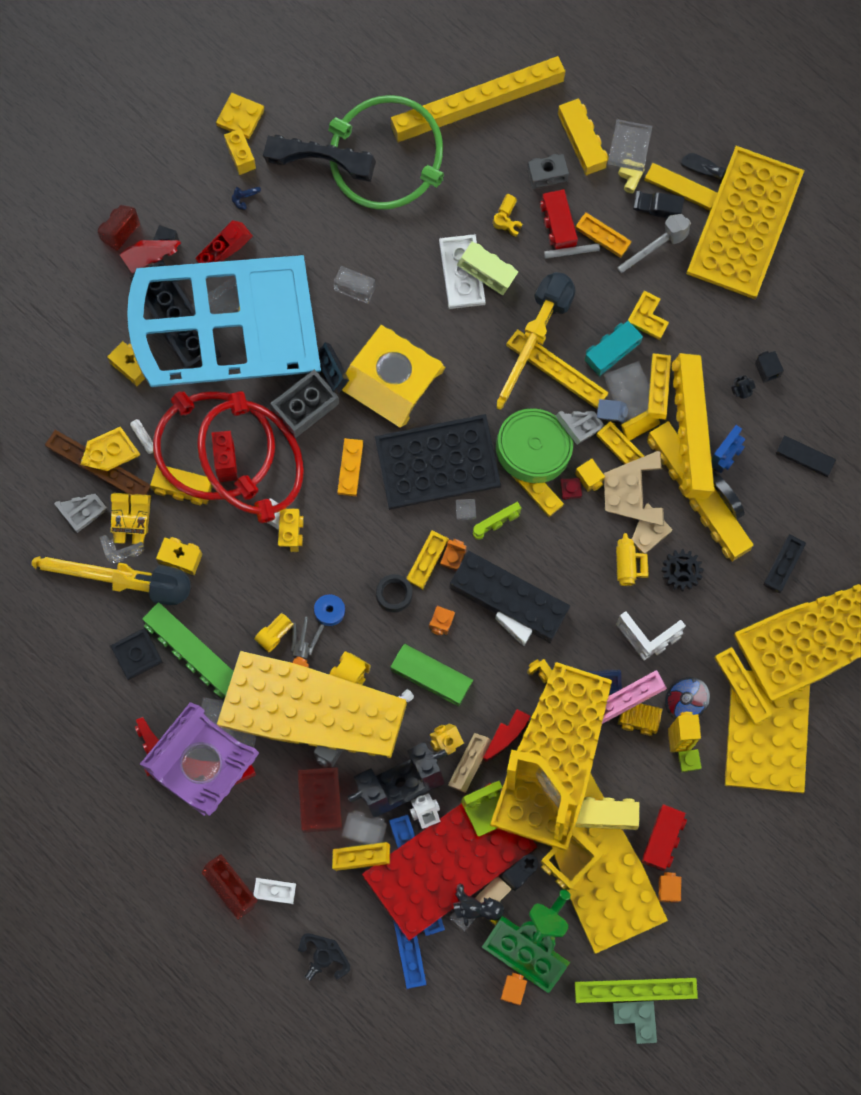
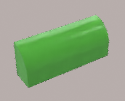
[390,644,473,707]

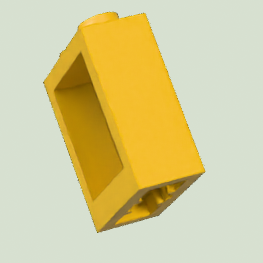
[540,827,603,890]

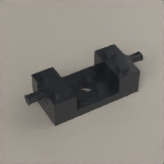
[348,742,448,818]

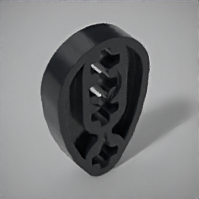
[712,471,745,520]

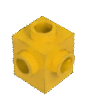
[430,724,464,755]

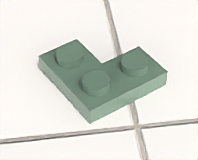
[612,1001,657,1044]

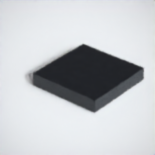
[110,628,163,680]

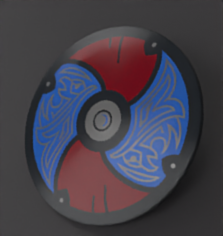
[665,677,710,719]

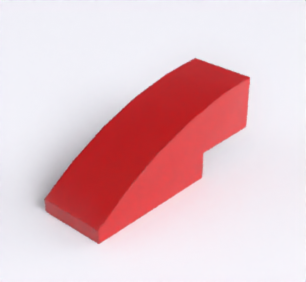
[483,709,531,762]

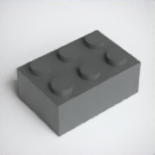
[270,369,339,438]

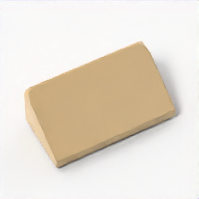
[475,877,512,918]

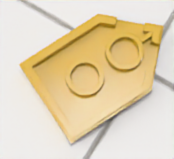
[80,426,140,471]

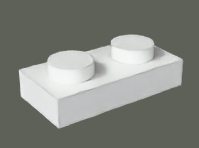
[253,878,296,904]

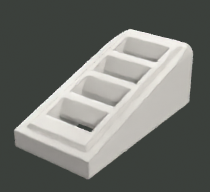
[496,612,532,646]

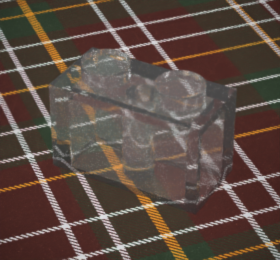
[334,266,375,303]
[342,811,387,845]

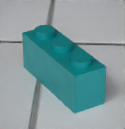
[584,321,643,376]

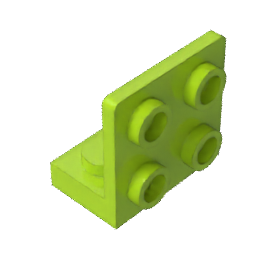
[461,781,503,837]

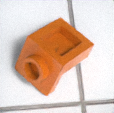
[440,539,467,571]
[429,606,455,636]

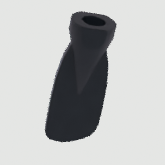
[681,153,727,181]

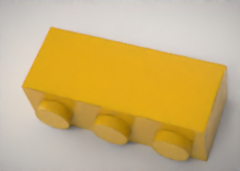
[150,465,213,505]

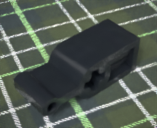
[633,191,684,218]

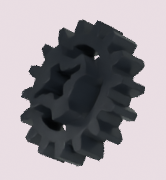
[661,549,704,592]

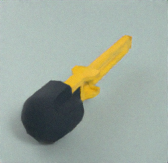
[497,272,576,410]
[32,556,191,605]

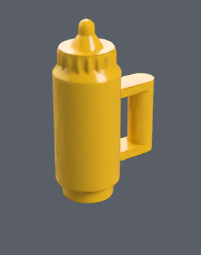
[616,533,648,586]

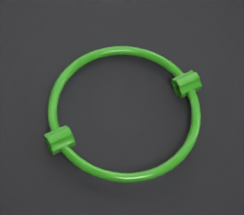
[328,95,444,210]

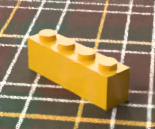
[558,98,609,175]
[668,712,701,752]

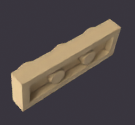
[448,733,492,793]

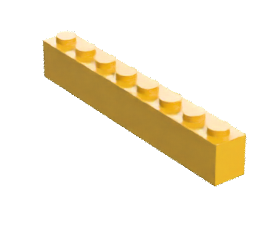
[672,353,714,499]
[647,421,754,561]

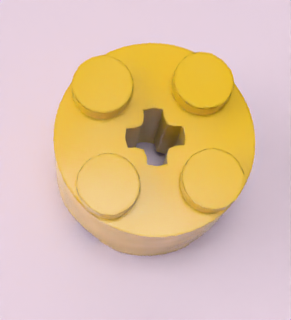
[329,651,371,685]

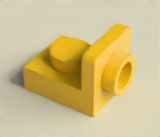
[527,659,552,683]

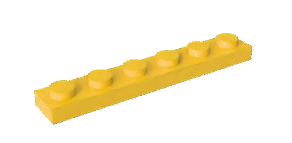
[506,329,608,409]

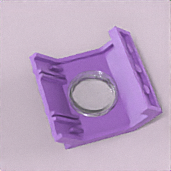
[140,703,259,816]

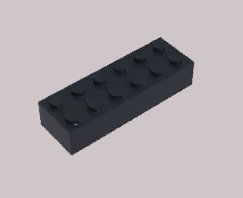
[130,260,221,369]
[449,550,570,644]

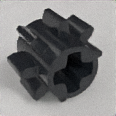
[731,375,756,399]

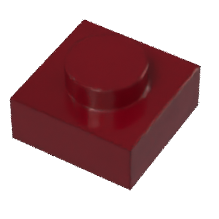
[560,478,582,500]

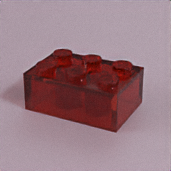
[298,767,342,833]

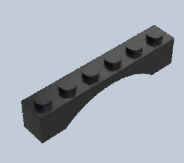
[263,135,376,182]

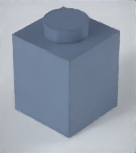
[597,399,628,422]

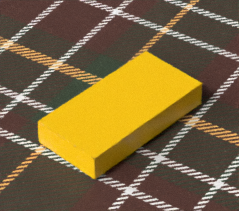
[621,411,660,441]

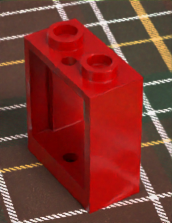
[211,430,238,482]

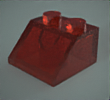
[98,205,140,251]

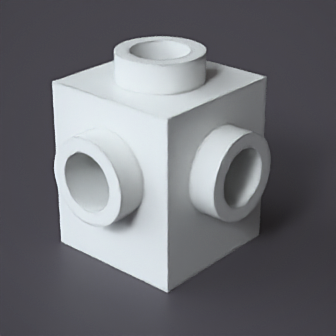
[410,793,441,829]

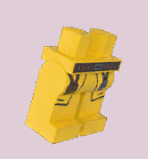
[111,493,151,544]

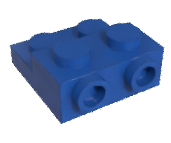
[711,425,745,473]

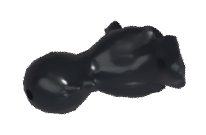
[453,883,504,926]

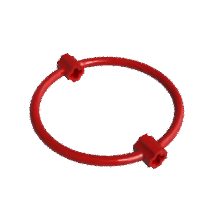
[153,391,275,500]
[198,391,304,523]

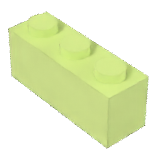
[457,241,518,295]

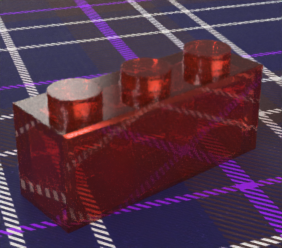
[202,854,258,920]

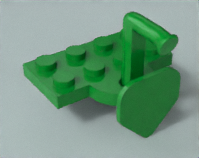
[482,889,571,993]

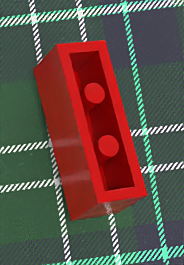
[540,189,578,250]
[641,804,687,871]

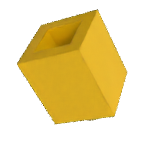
[575,459,605,492]

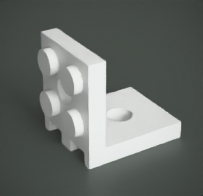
[616,612,686,660]

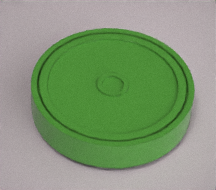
[496,409,573,483]

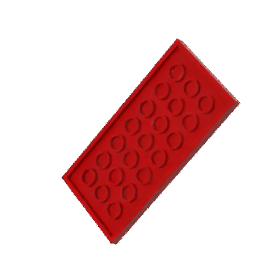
[362,783,537,941]

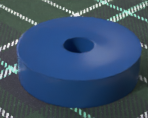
[314,594,345,626]

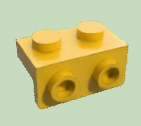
[278,508,304,552]

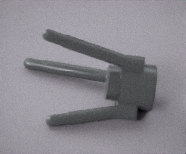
[291,617,324,659]

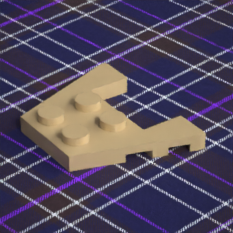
[604,451,664,526]

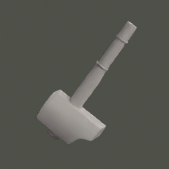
[617,214,691,273]

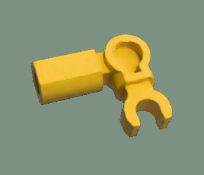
[493,194,523,237]

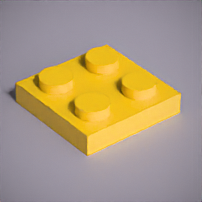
[216,92,265,139]

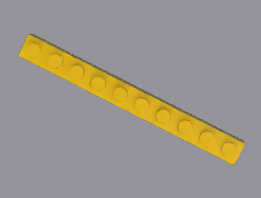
[391,56,565,142]

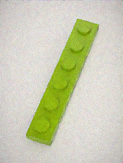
[574,978,698,1003]

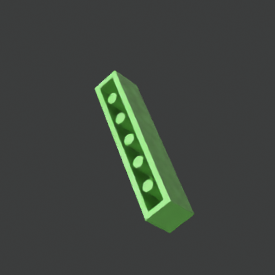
[143,602,234,699]

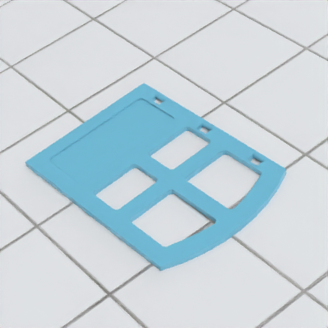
[127,255,321,387]

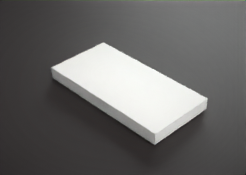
[439,234,486,309]

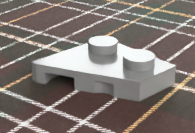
[555,411,605,445]
[54,494,108,533]

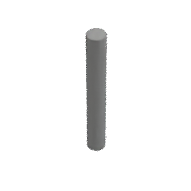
[544,244,600,259]

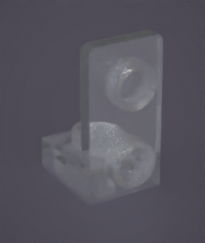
[99,535,145,563]

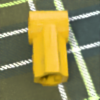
[254,613,294,653]

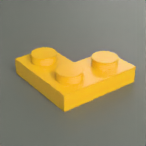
[628,291,669,340]

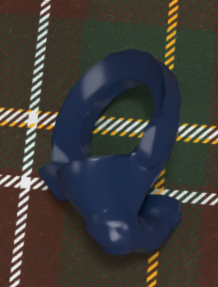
[232,187,261,210]

